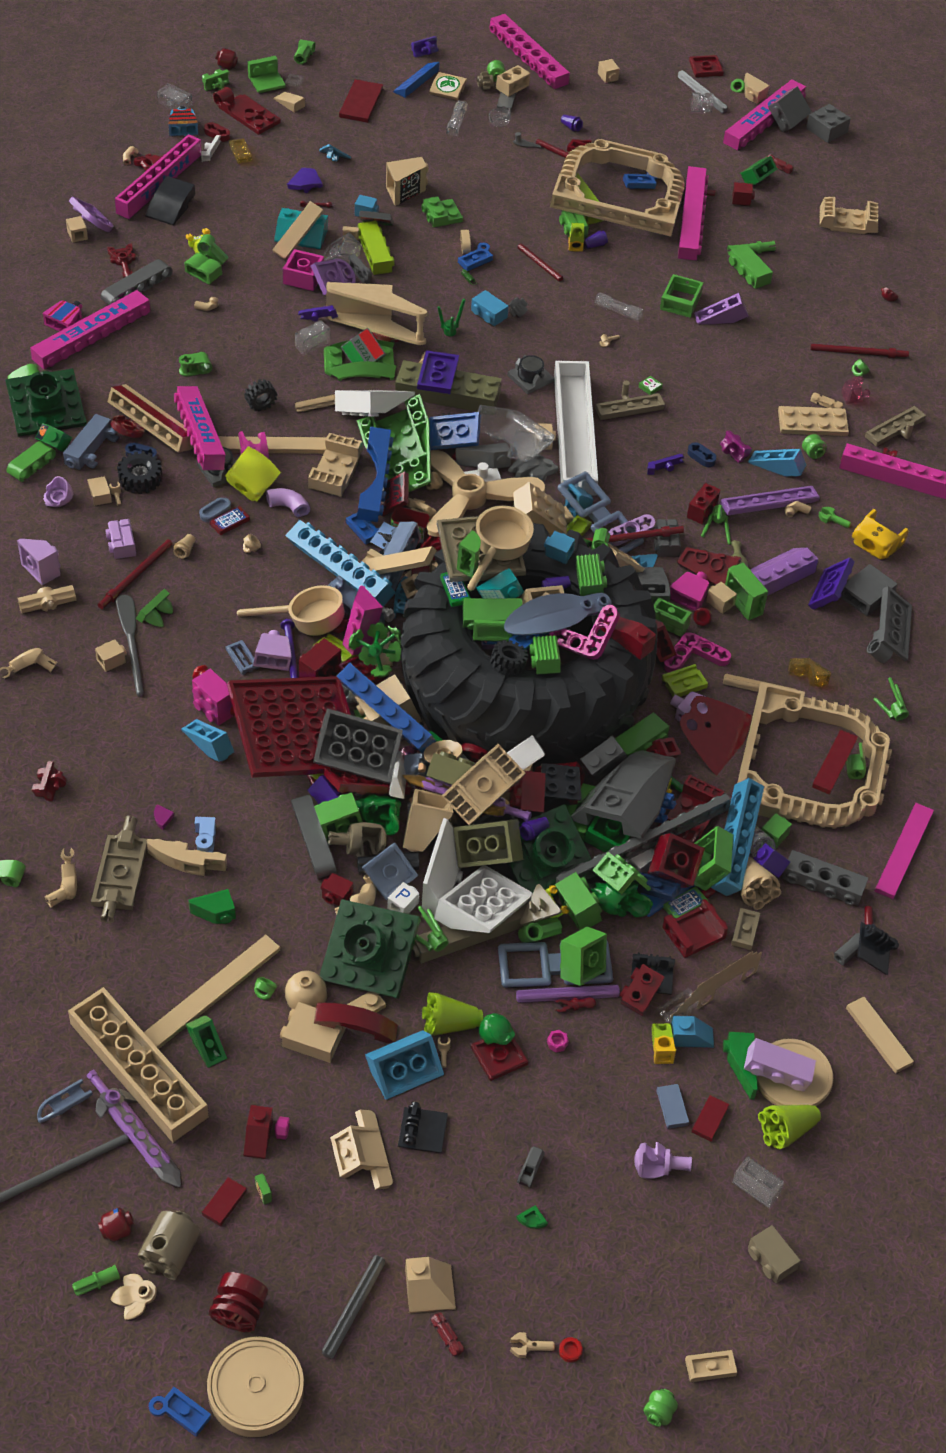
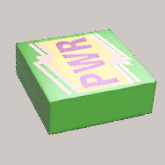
[255,1174,272,1204]

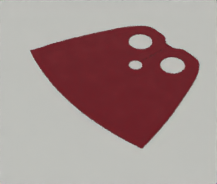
[680,696,752,776]

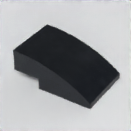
[145,176,195,226]

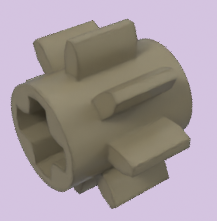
[477,71,494,90]

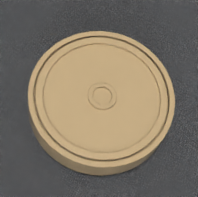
[207,1337,304,1437]

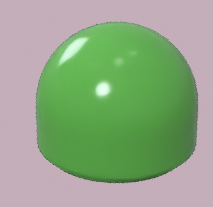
[731,79,745,93]

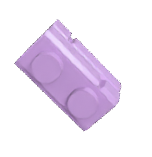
[106,519,136,559]

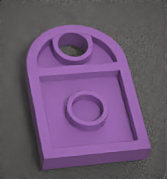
[69,196,114,232]
[311,259,356,295]

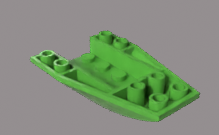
[357,394,431,492]

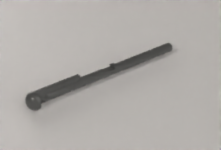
[0,1134,129,1203]

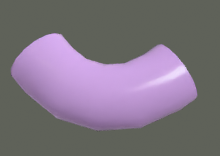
[266,488,310,517]

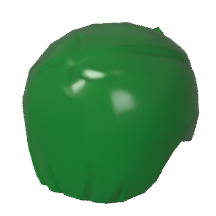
[479,1013,515,1045]

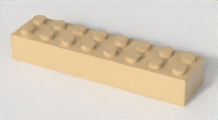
[68,987,208,1142]

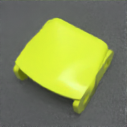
[225,446,281,502]

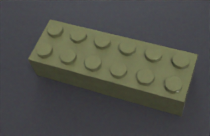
[395,360,502,415]

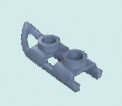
[37,1079,93,1123]

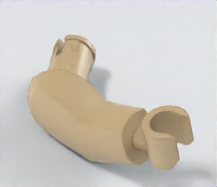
[0,648,57,678]
[45,848,77,908]
[335,874,377,915]

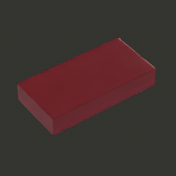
[691,1095,729,1142]
[202,1177,247,1227]

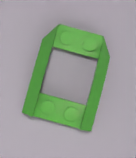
[324,340,396,381]

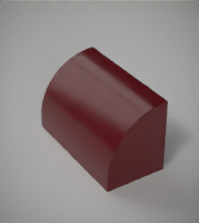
[656,620,677,663]

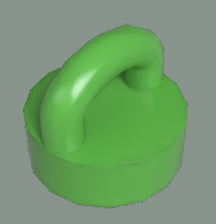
[852,359,870,377]
[254,977,277,1000]

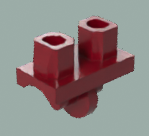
[32,761,67,801]

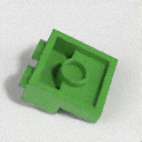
[421,197,463,227]

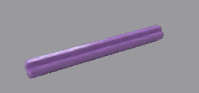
[516,985,620,1003]

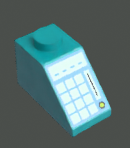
[476,568,524,598]

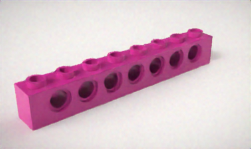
[489,14,570,89]

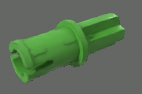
[72,1265,120,1296]

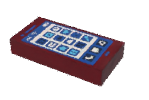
[210,506,250,535]

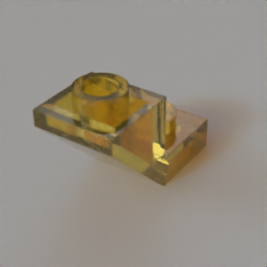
[788,658,831,687]

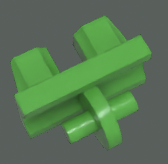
[202,69,229,91]

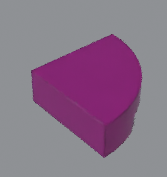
[154,804,174,830]

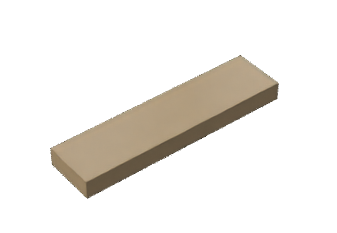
[273,201,324,260]
[846,997,914,1074]

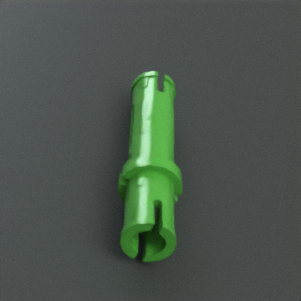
[727,241,776,256]

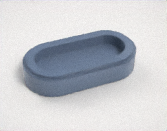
[199,498,231,522]

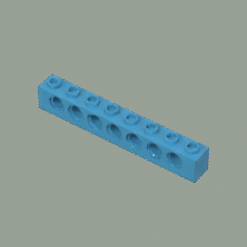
[285,520,396,607]

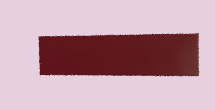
[812,729,858,795]

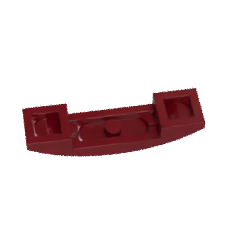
[314,1003,398,1044]

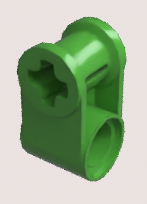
[179,352,212,377]

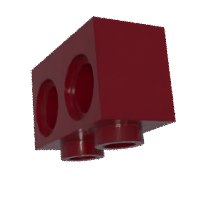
[687,483,721,524]

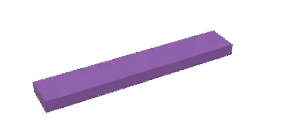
[720,486,820,515]

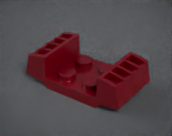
[658,775,725,843]

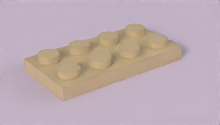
[778,406,849,436]

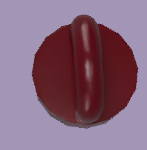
[693,607,712,626]

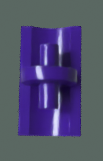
[411,36,438,58]

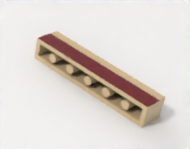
[108,384,193,453]

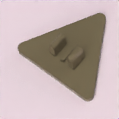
[520,884,562,926]

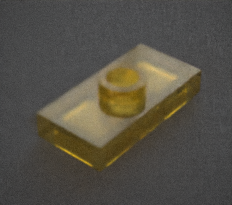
[229,138,252,163]

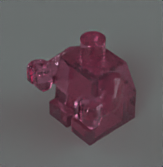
[841,376,870,404]

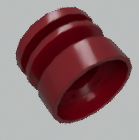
[209,1272,268,1333]

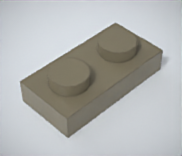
[731,908,760,950]

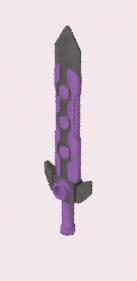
[86,1070,181,1187]

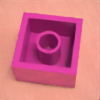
[283,249,324,291]

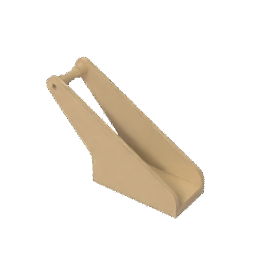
[326,282,427,345]

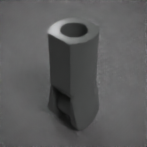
[834,933,860,965]
[517,1146,545,1188]

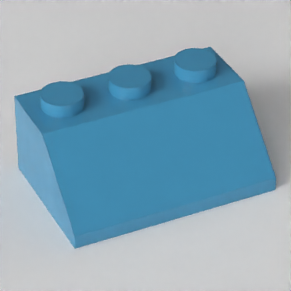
[365,1030,444,1100]

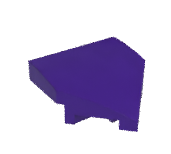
[287,168,323,193]

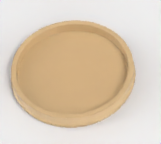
[757,1039,833,1106]

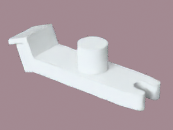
[201,135,221,162]

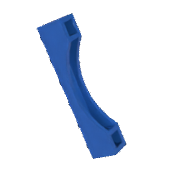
[357,427,393,522]
[337,662,436,754]

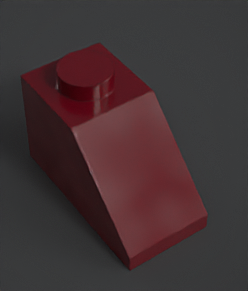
[243,1105,273,1159]

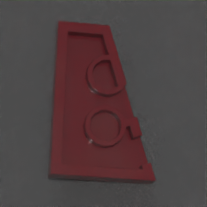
[677,547,742,585]

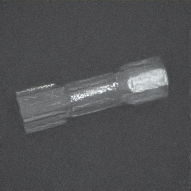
[446,100,468,137]
[594,292,644,322]

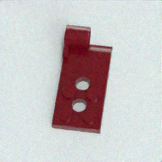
[213,87,281,135]

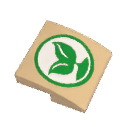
[429,72,467,101]

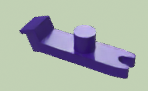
[298,305,338,322]
[647,454,684,475]

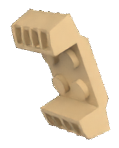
[819,197,878,234]
[308,433,363,497]
[441,744,526,825]

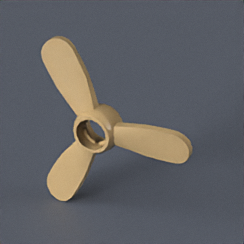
[426,450,545,537]

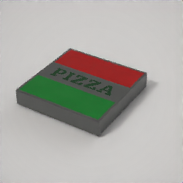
[359,211,394,226]
[341,327,386,363]

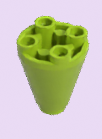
[422,992,483,1036]
[758,1105,821,1149]

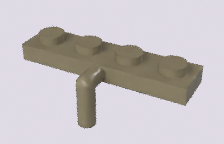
[595,381,665,420]
[865,406,926,447]

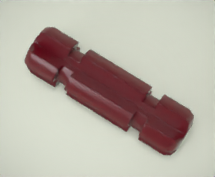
[767,154,794,174]
[431,1312,464,1357]

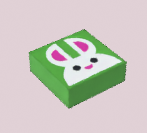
[639,376,663,395]

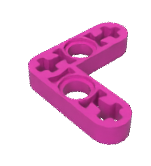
[550,605,620,660]
[663,632,731,673]

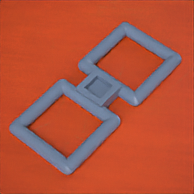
[558,471,644,553]
[498,941,613,988]

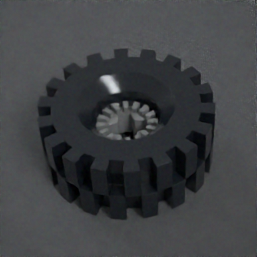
[117,451,163,494]

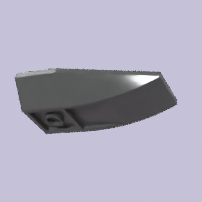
[571,750,676,839]

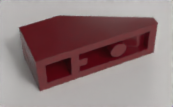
[600,615,656,660]

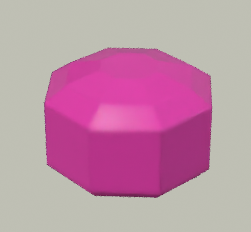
[547,1030,569,1053]
[275,1116,290,1140]

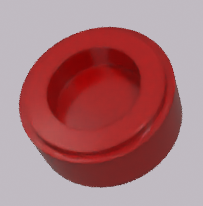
[559,1337,583,1362]

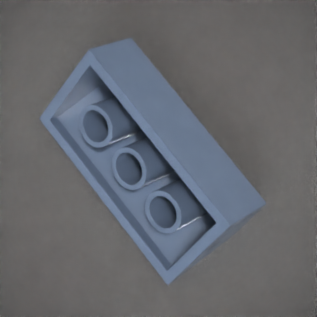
[380,522,421,591]

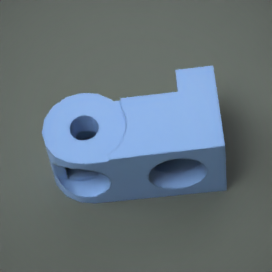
[195,817,216,853]

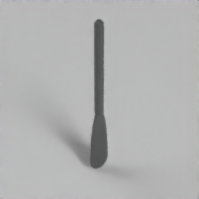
[116,595,144,697]

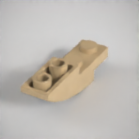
[147,839,227,876]

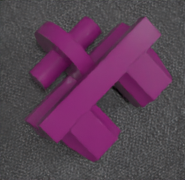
[720,430,752,463]

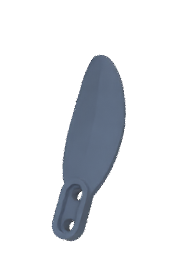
[504,593,611,635]

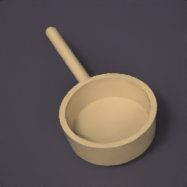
[467,506,534,591]
[237,585,345,636]

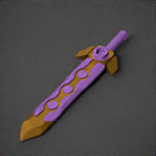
[402,775,532,821]

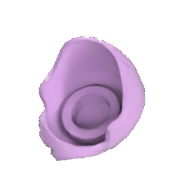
[43,476,73,507]

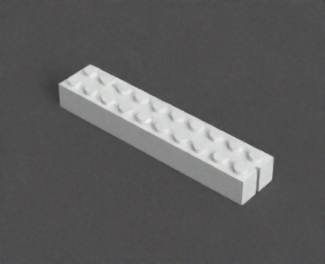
[554,361,598,495]

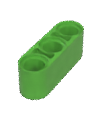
[7,441,56,482]

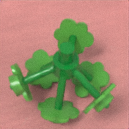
[349,622,402,678]

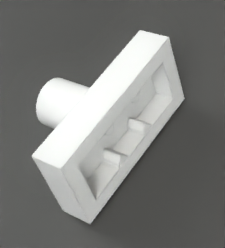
[464,462,501,482]

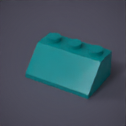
[274,208,328,249]

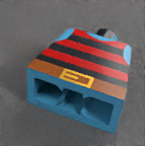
[168,106,198,136]

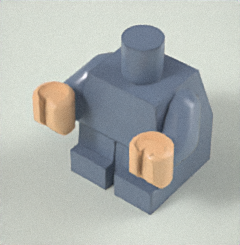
[404,753,430,788]

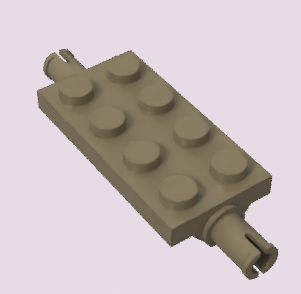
[91,816,147,923]

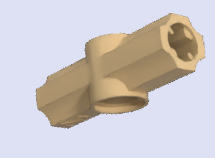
[17,585,76,613]

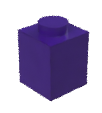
[754,843,790,878]

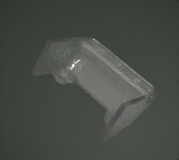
[478,405,555,462]

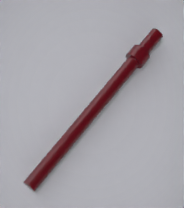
[810,344,909,358]
[585,526,684,543]
[97,539,172,609]

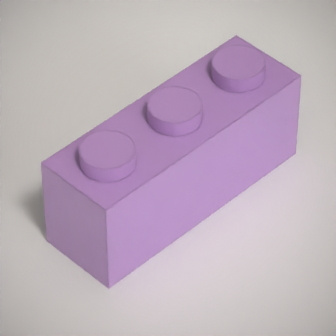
[744,1038,816,1092]

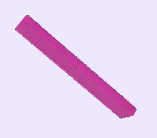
[874,803,934,899]

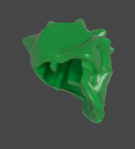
[355,794,401,835]
[591,881,653,917]

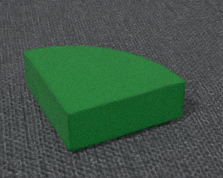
[516,1205,548,1229]

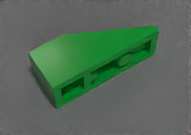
[723,1032,757,1100]

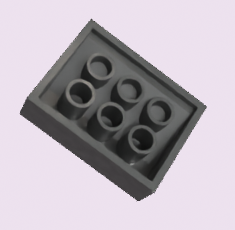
[313,708,403,784]

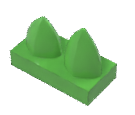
[136,589,173,627]

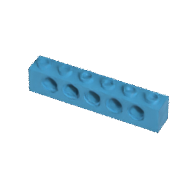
[711,778,764,896]

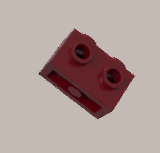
[619,964,665,1016]

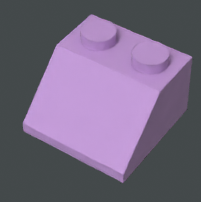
[17,539,61,585]

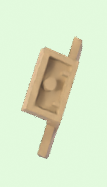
[330,1109,393,1190]

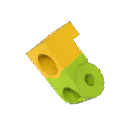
[569,223,584,252]
[652,1023,676,1064]

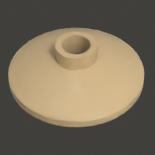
[424,740,463,763]

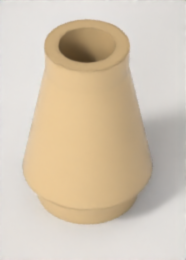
[173,534,195,559]

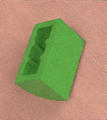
[456,530,481,578]

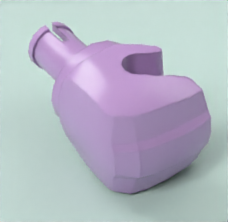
[634,1142,692,1179]

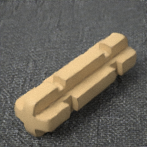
[811,393,843,409]

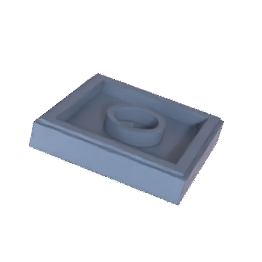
[362,843,418,900]

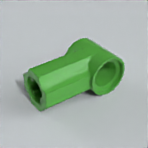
[294,39,316,65]
[197,234,228,265]
[591,527,610,550]
[518,917,562,943]

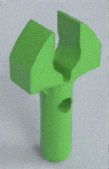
[819,507,851,528]

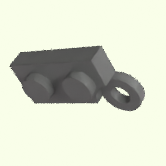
[349,254,372,284]

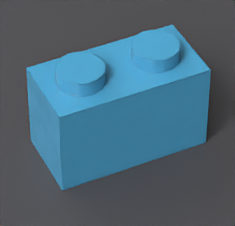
[471,290,509,326]

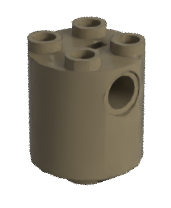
[138,1211,200,1280]

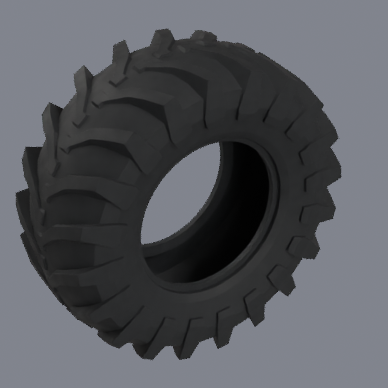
[401,523,657,772]

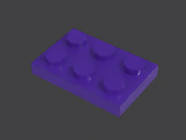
[417,350,459,394]
[808,557,855,609]

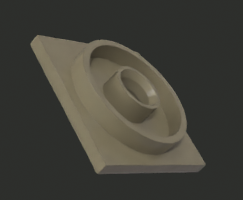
[437,516,526,582]

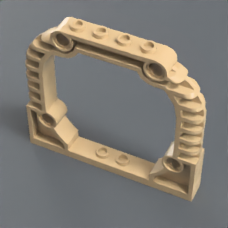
[550,139,685,236]
[737,682,892,829]

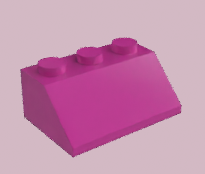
[342,585,383,655]

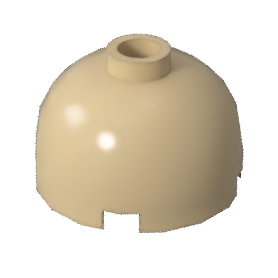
[285,971,327,1009]

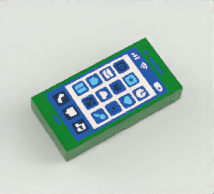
[440,572,470,607]

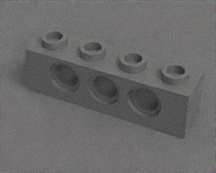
[782,850,868,906]

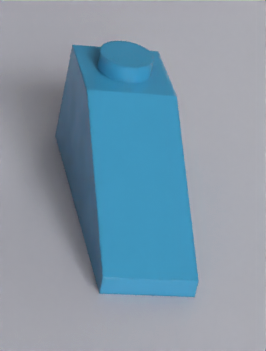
[748,449,806,477]
[181,719,234,762]

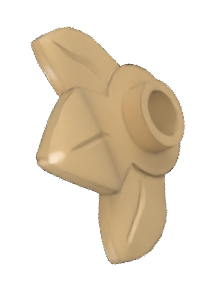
[111,1274,157,1320]

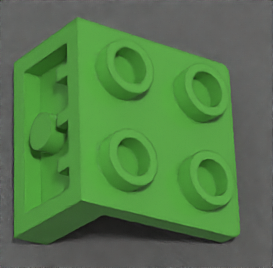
[248,56,286,93]
[593,852,651,895]

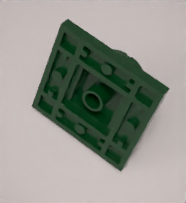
[5,368,87,437]
[507,804,599,897]
[319,899,421,999]

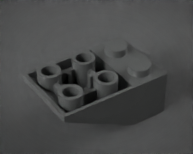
[637,567,670,605]

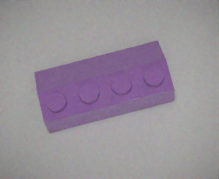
[750,548,818,596]

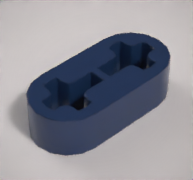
[687,442,716,467]
[125,443,157,457]

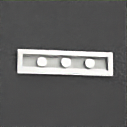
[507,735,545,770]
[389,751,406,799]

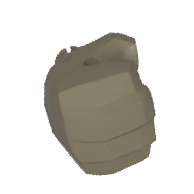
[328,822,387,860]

